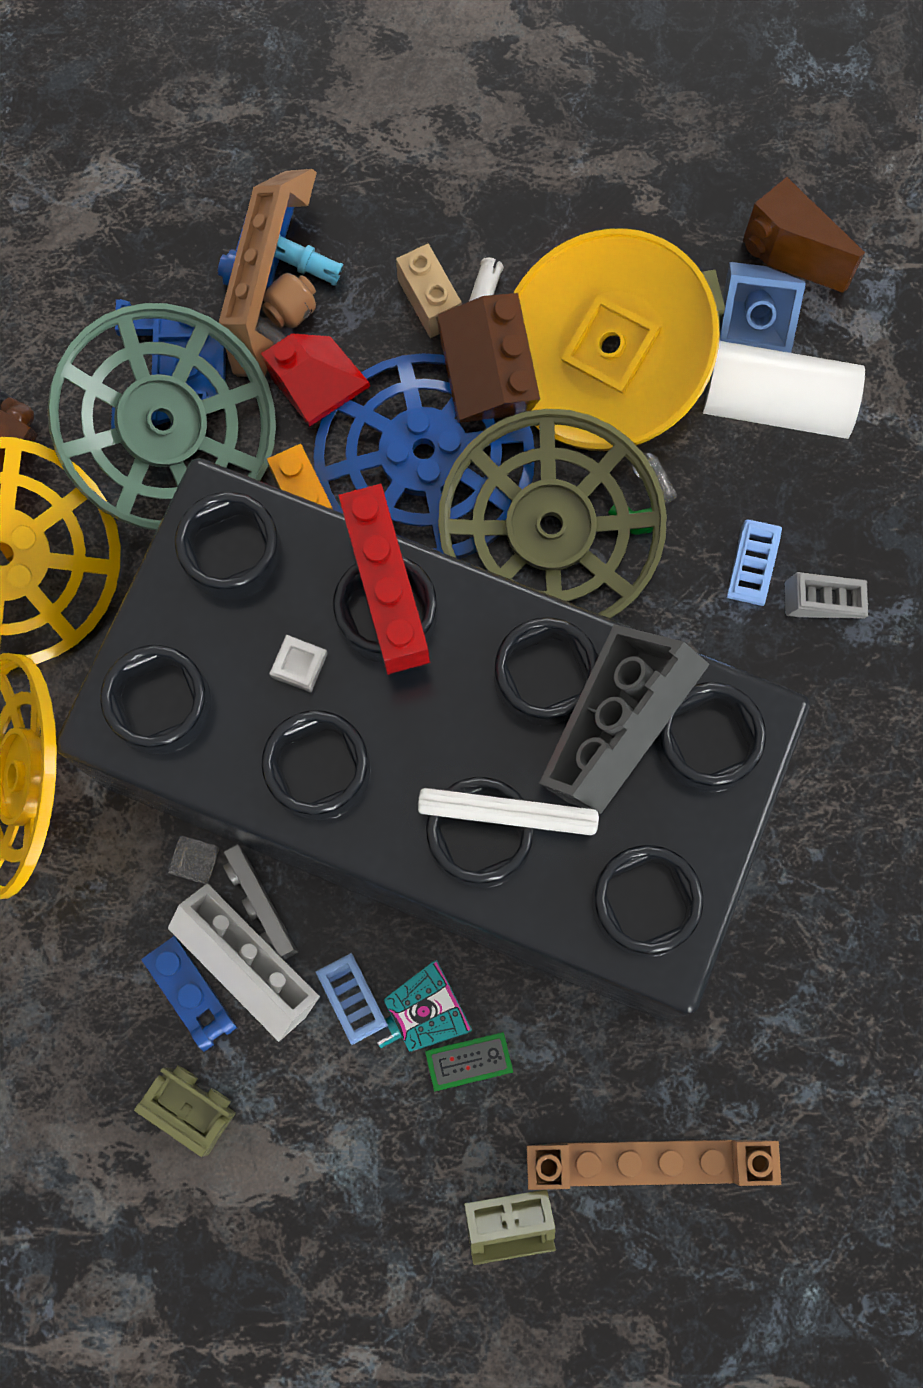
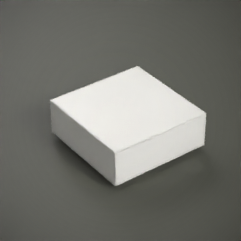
[270,635,328,693]

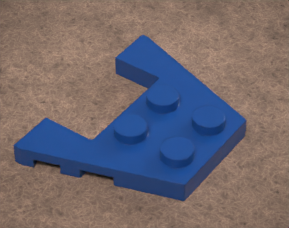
[111,299,226,429]

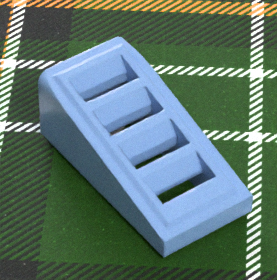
[727,520,782,606]
[316,953,388,1045]

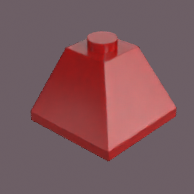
[261,334,370,426]

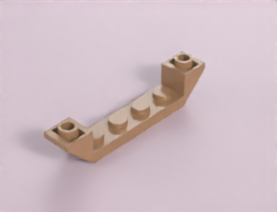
[219,169,317,377]
[527,1140,781,1190]

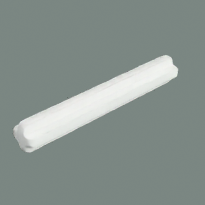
[418,788,599,835]

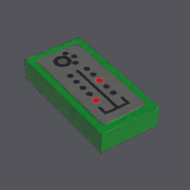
[425,1032,513,1092]

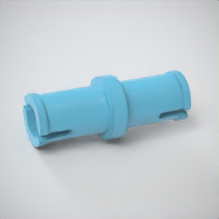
[274,234,344,286]

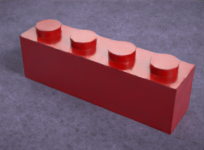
[338,484,430,674]

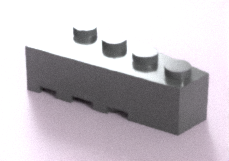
[539,624,710,814]

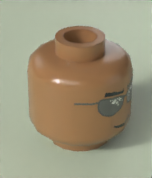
[261,273,316,328]

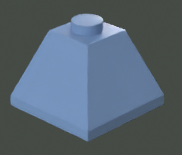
[719,262,806,353]

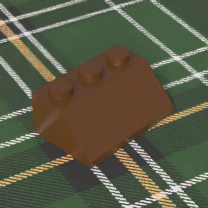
[436,293,540,423]

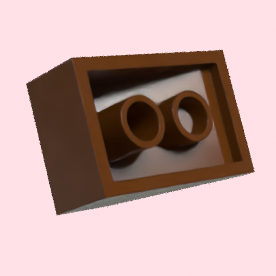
[743,177,865,293]

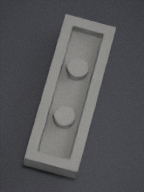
[223,844,298,960]

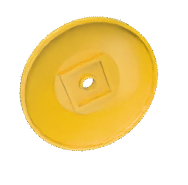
[514,229,720,451]

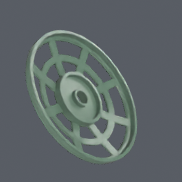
[47,303,276,531]

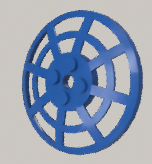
[313,353,535,559]

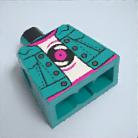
[373,960,472,1052]

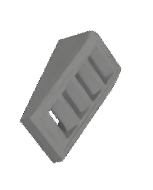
[785,572,868,618]

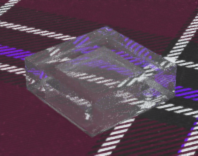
[168,835,219,885]

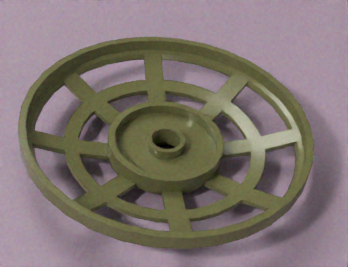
[438,409,667,619]

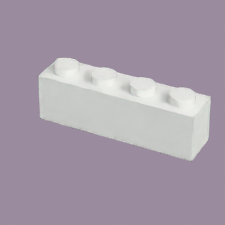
[168,883,320,1042]

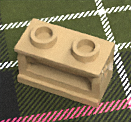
[396,243,462,338]

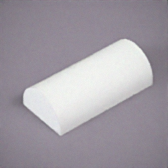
[703,341,865,439]

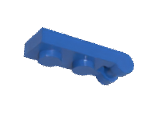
[141,936,237,1052]

